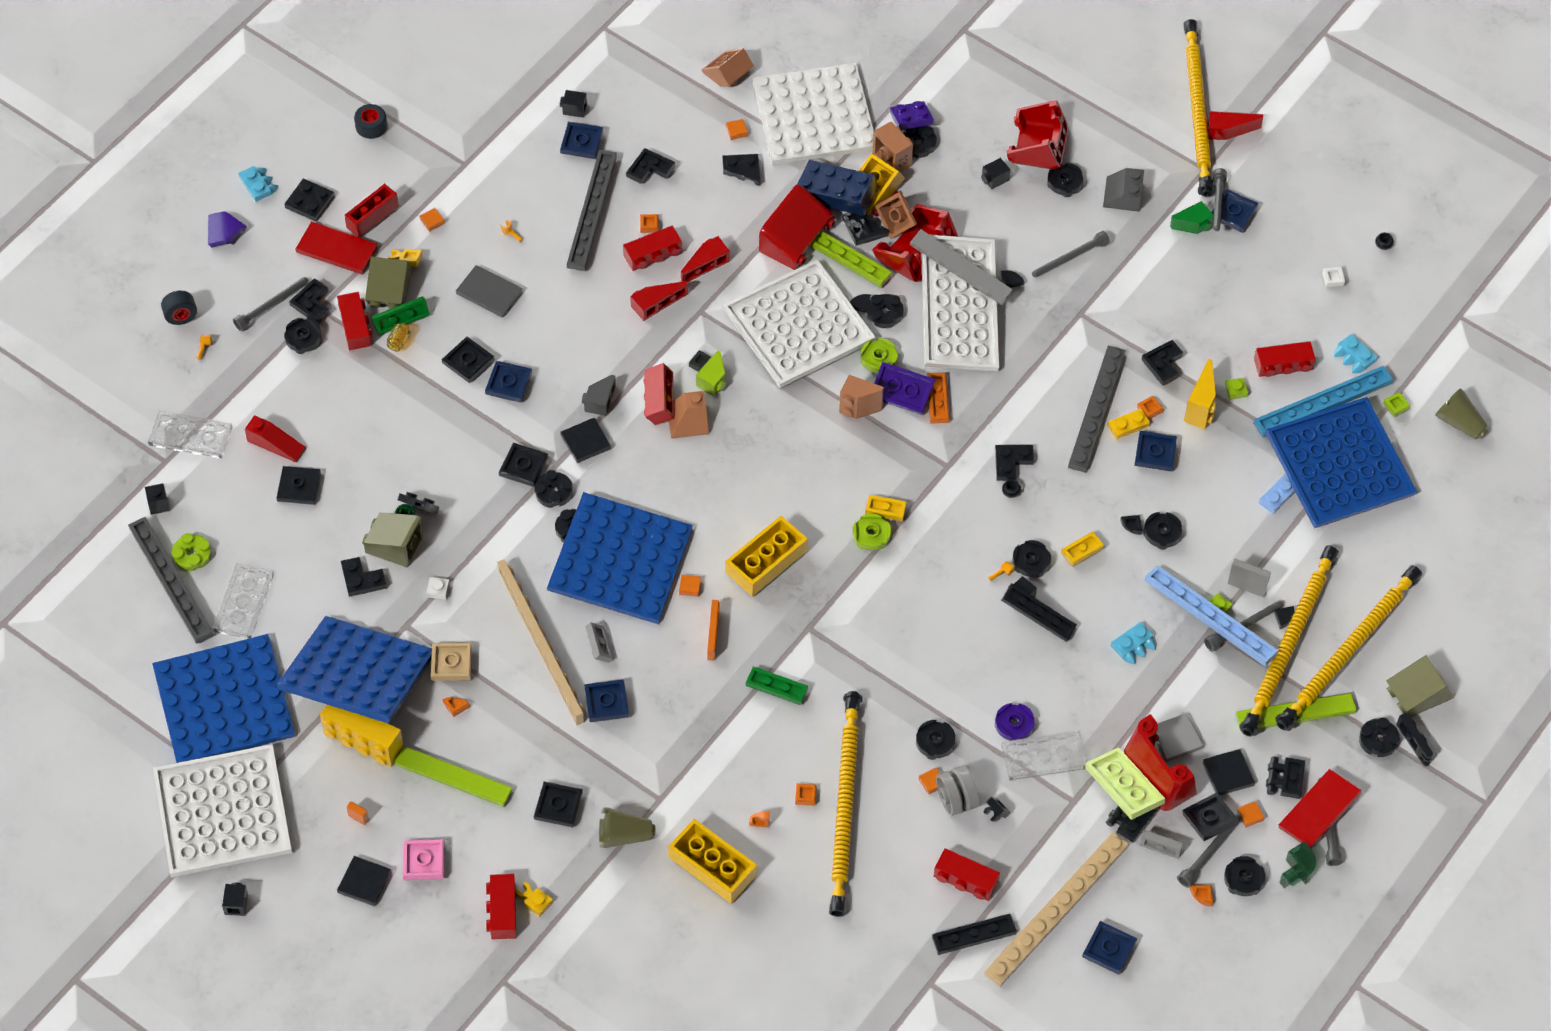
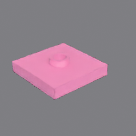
[403,839,444,880]

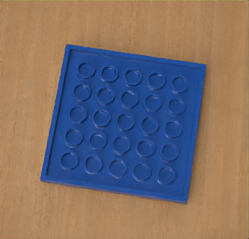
[1265,397,1417,529]
[547,492,693,624]
[277,615,432,724]
[152,634,295,763]

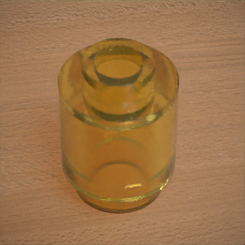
[387,323,411,352]

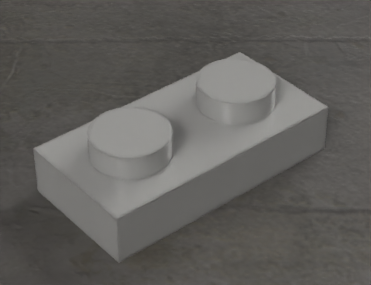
[586,622,614,663]
[1140,830,1183,859]

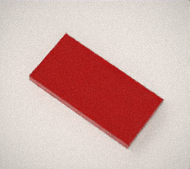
[295,221,378,275]
[1278,769,1361,850]

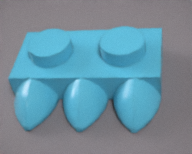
[238,166,278,202]
[1334,334,1378,373]
[1111,622,1156,664]

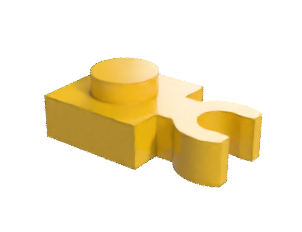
[388,249,423,267]
[516,882,553,917]

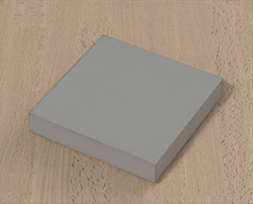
[1228,559,1271,597]
[1156,713,1203,762]

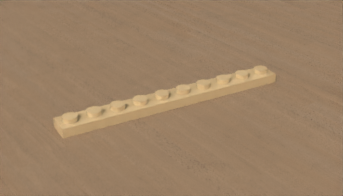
[497,559,586,726]
[984,832,1129,987]

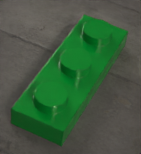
[372,296,430,335]
[746,666,808,706]

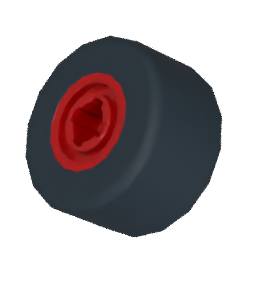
[354,104,387,139]
[161,290,197,325]

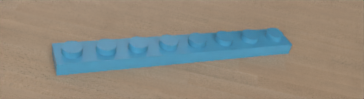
[1253,366,1393,437]

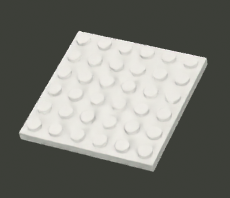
[752,63,874,165]
[723,259,875,388]
[153,744,292,877]

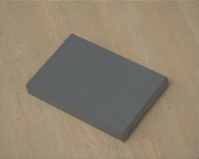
[456,265,523,317]

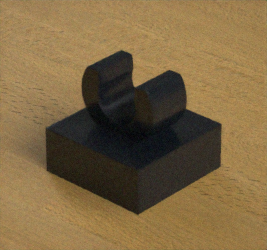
[983,796,1011,822]

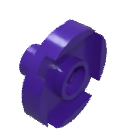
[994,703,1035,743]

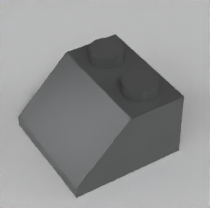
[1103,168,1144,212]

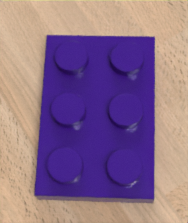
[874,362,935,415]

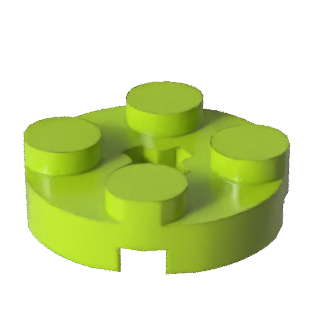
[861,338,898,373]
[852,514,891,550]
[172,533,211,571]

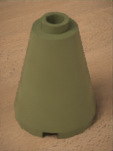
[1435,388,1488,439]
[599,807,656,848]

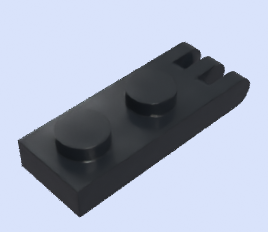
[1396,713,1433,766]

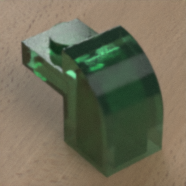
[1279,841,1316,888]

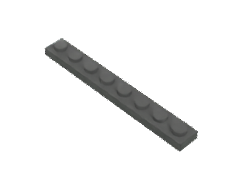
[567,150,617,271]
[1068,345,1126,473]
[128,517,214,644]

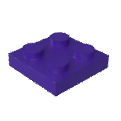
[890,101,934,130]

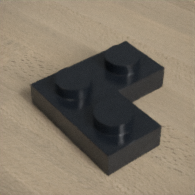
[626,148,675,184]
[289,278,330,323]
[1141,340,1183,386]
[995,445,1034,481]
[341,557,387,597]

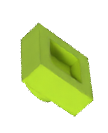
[1225,378,1248,400]
[1383,392,1410,417]
[1209,593,1233,614]

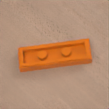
[927,373,949,423]
[707,600,720,660]

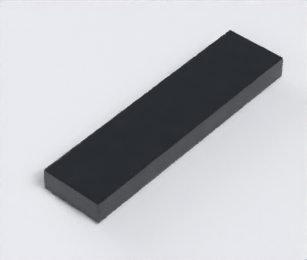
[1001,583,1077,642]
[932,914,1017,955]

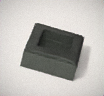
[689,350,711,372]

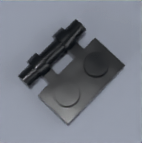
[1265,756,1306,799]
[1106,806,1156,843]

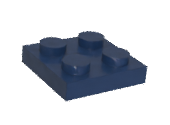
[560,121,603,159]
[1211,189,1258,232]
[485,360,532,403]
[1134,431,1177,472]
[584,679,629,722]
[1082,921,1137,975]

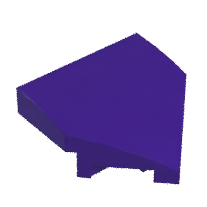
[208,211,247,248]

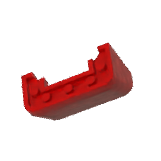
[1007,100,1068,170]
[759,184,836,270]
[872,204,958,282]
[1124,714,1197,811]

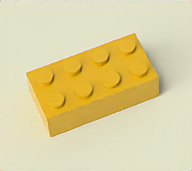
[725,515,808,597]
[320,704,403,767]
[668,819,757,904]

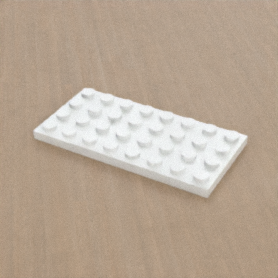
[921,235,999,371]

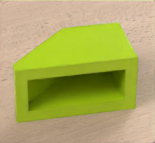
[696,350,726,396]

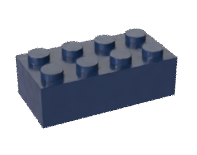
[797,160,878,216]

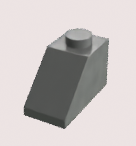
[582,375,616,416]

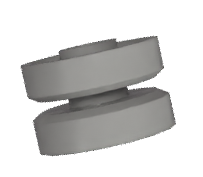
[936,766,979,816]

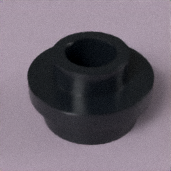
[1375,232,1394,250]
[1002,479,1021,498]

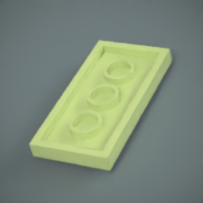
[1085,747,1165,820]

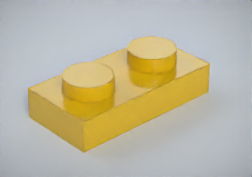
[1107,409,1150,440]
[865,495,907,521]
[1061,531,1104,567]

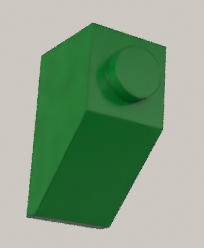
[1170,201,1214,234]

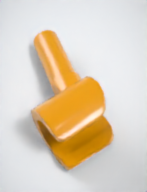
[501,220,523,242]
[196,335,212,360]
[988,561,1015,581]

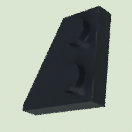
[722,154,760,186]
[842,212,888,246]
[397,492,439,514]

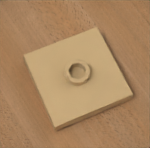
[431,643,472,681]

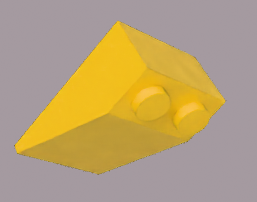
[859,153,905,216]
[1184,358,1217,430]

